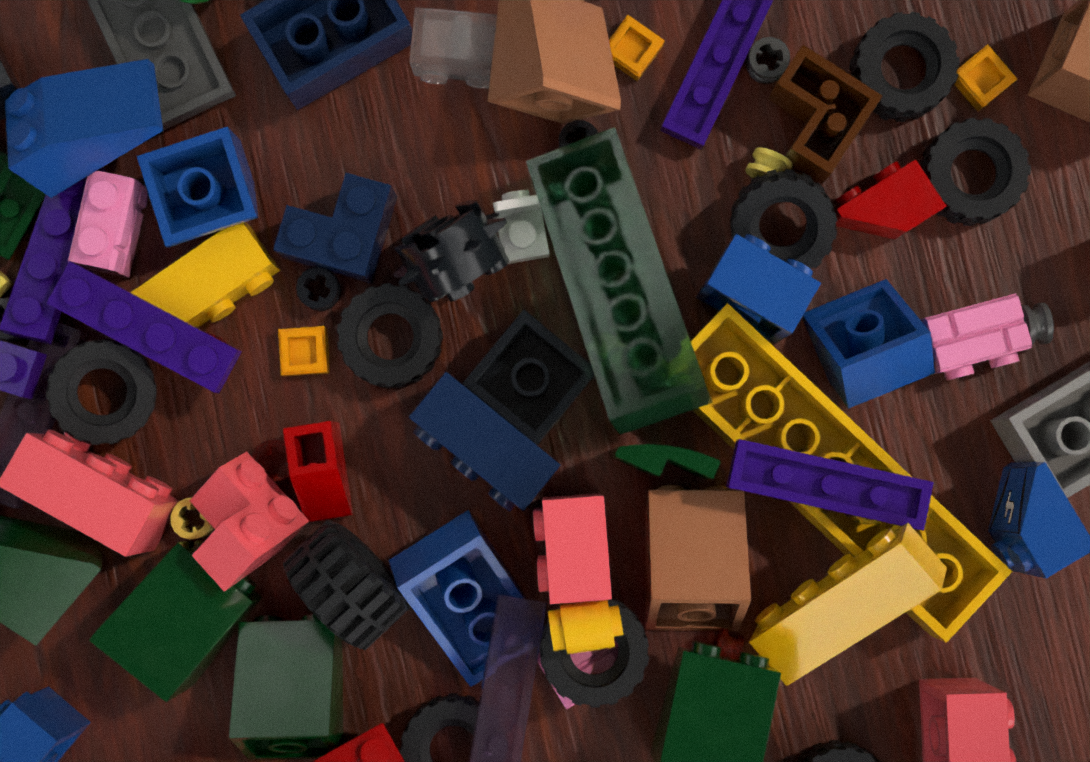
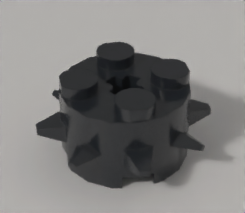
[393,200,510,302]

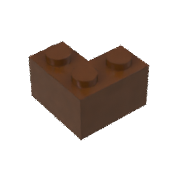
[768,44,883,185]

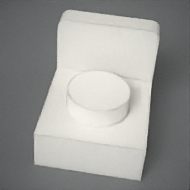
[493,190,549,264]

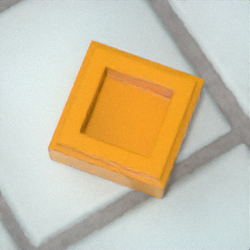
[609,15,665,82]
[954,44,1018,112]
[278,326,330,377]

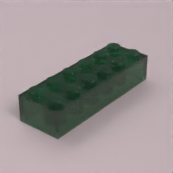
[526,127,713,435]

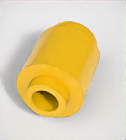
[548,600,623,655]

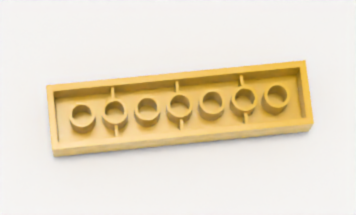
[657,303,1013,643]

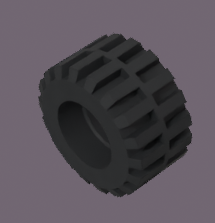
[283,520,410,650]

